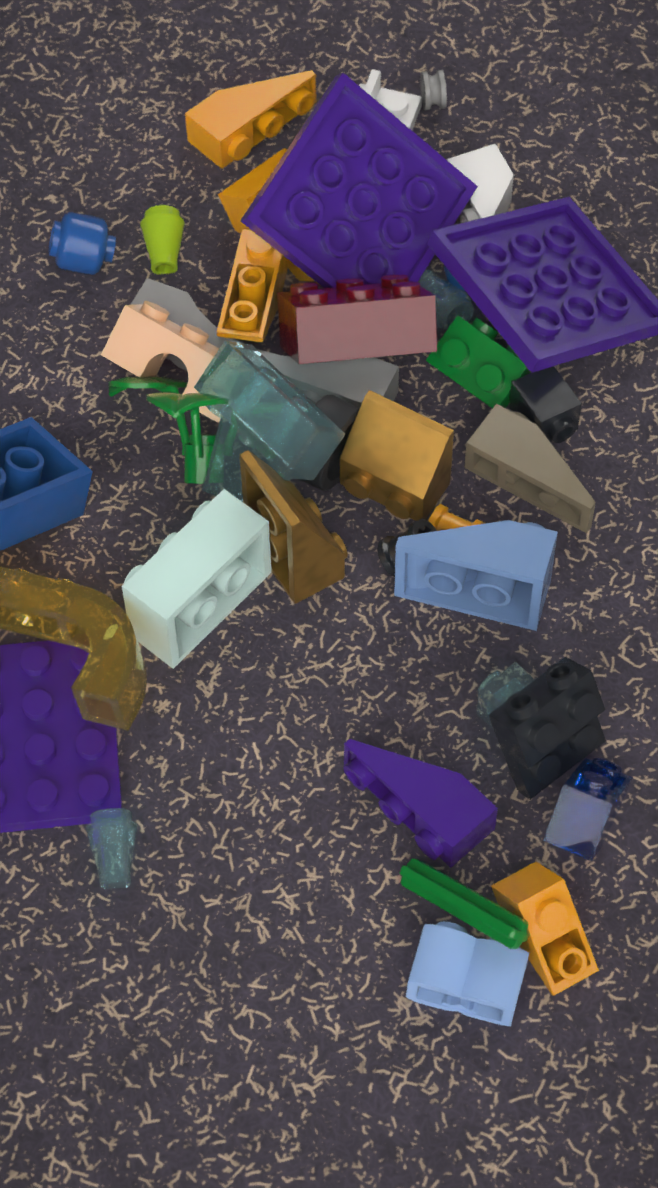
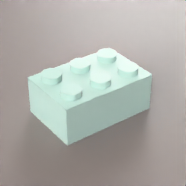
[122,489,272,669]

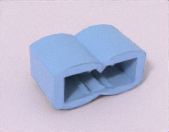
[406,922,529,1026]

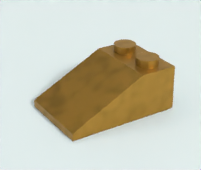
[240,450,348,604]

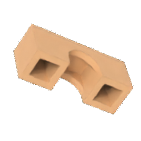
[101,301,259,424]

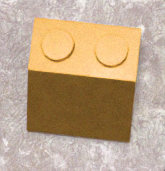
[340,390,454,521]

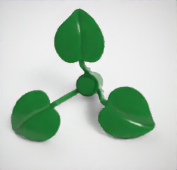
[108,377,311,484]

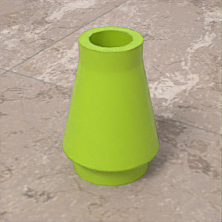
[140,205,185,274]

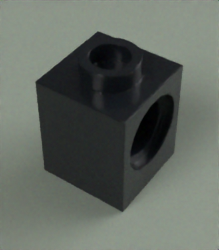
[509,366,582,443]

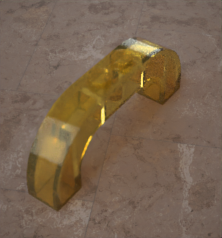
[0,566,147,731]

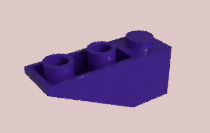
[343,739,498,868]

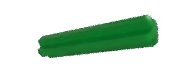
[399,859,530,949]

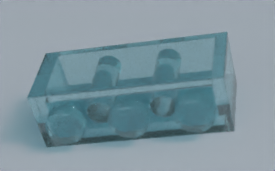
[194,341,345,481]

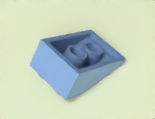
[394,520,558,631]

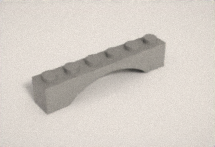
[130,278,399,409]

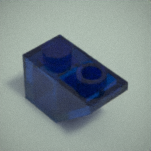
[543,758,633,861]

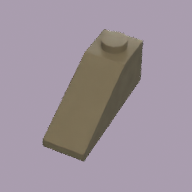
[465,404,596,533]

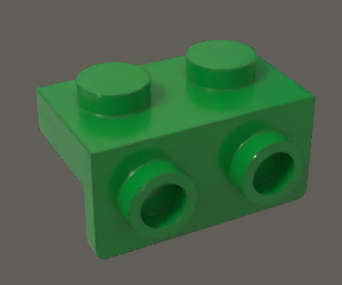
[425,315,531,409]

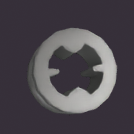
[420,70,447,110]

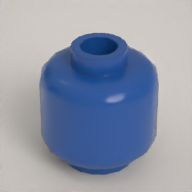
[48,212,116,275]

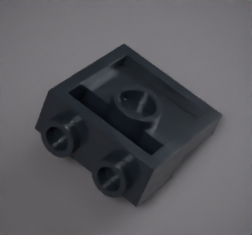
[488,657,606,800]

